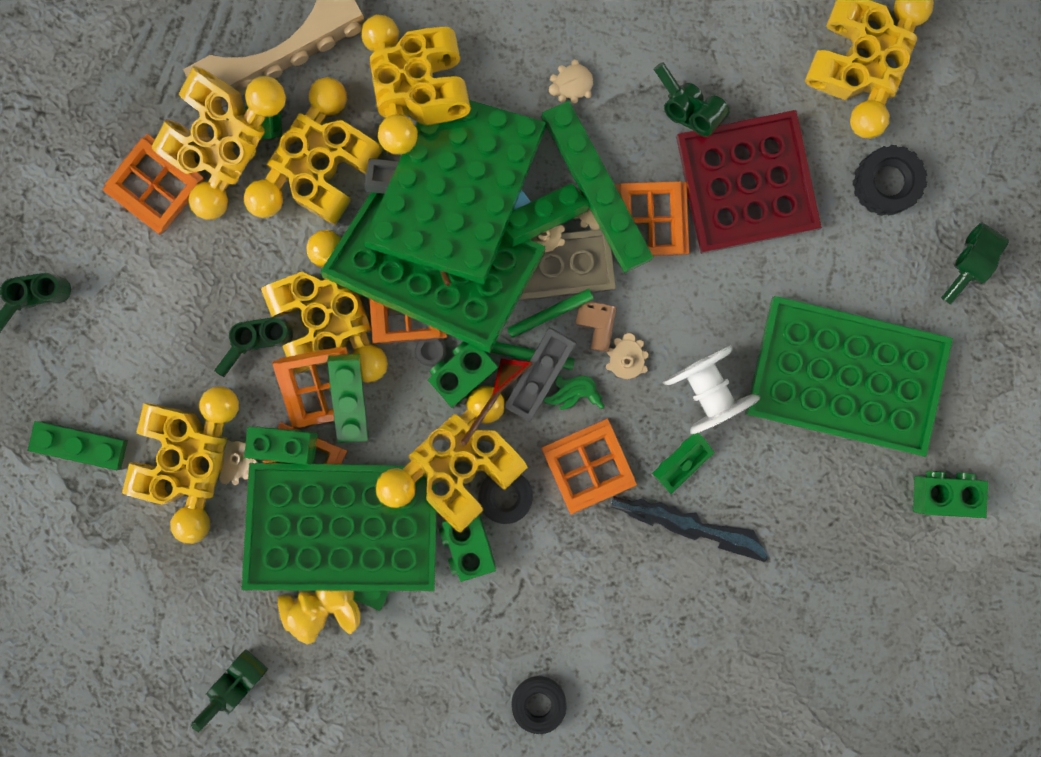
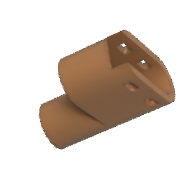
[575,302,617,352]

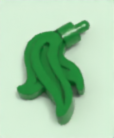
[543,375,605,410]

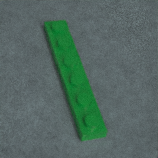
[541,101,654,274]

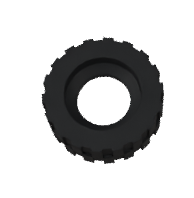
[853,145,927,216]

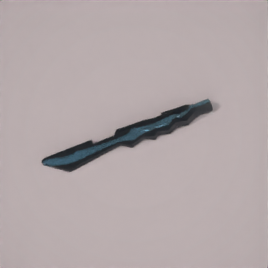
[610,496,768,562]

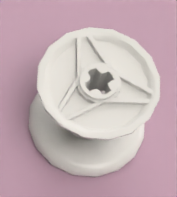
[663,345,760,434]

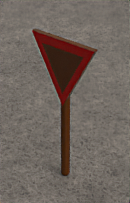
[461,359,533,445]

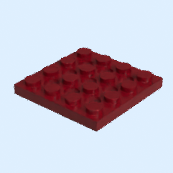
[676,110,822,254]

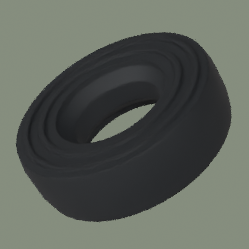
[478,474,533,524]
[512,676,567,734]

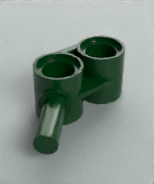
[653,62,730,137]
[941,222,1009,305]
[0,273,71,332]
[214,317,294,377]
[191,649,269,732]

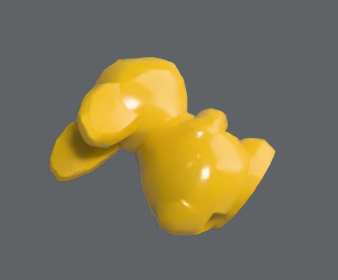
[277,591,360,644]

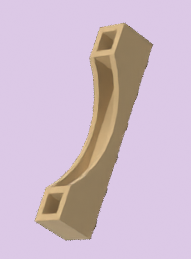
[183,0,365,107]

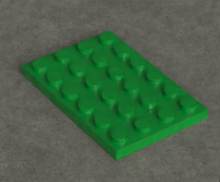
[364,100,546,284]
[320,192,546,353]
[745,296,953,457]
[241,463,437,592]

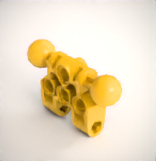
[805,0,934,139]
[361,14,471,155]
[152,66,286,220]
[244,77,383,226]
[261,230,388,383]
[122,386,239,544]
[375,386,527,532]

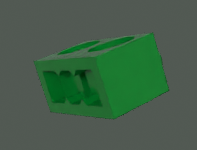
[428,341,499,408]
[244,426,318,465]
[913,471,988,518]
[439,514,497,582]

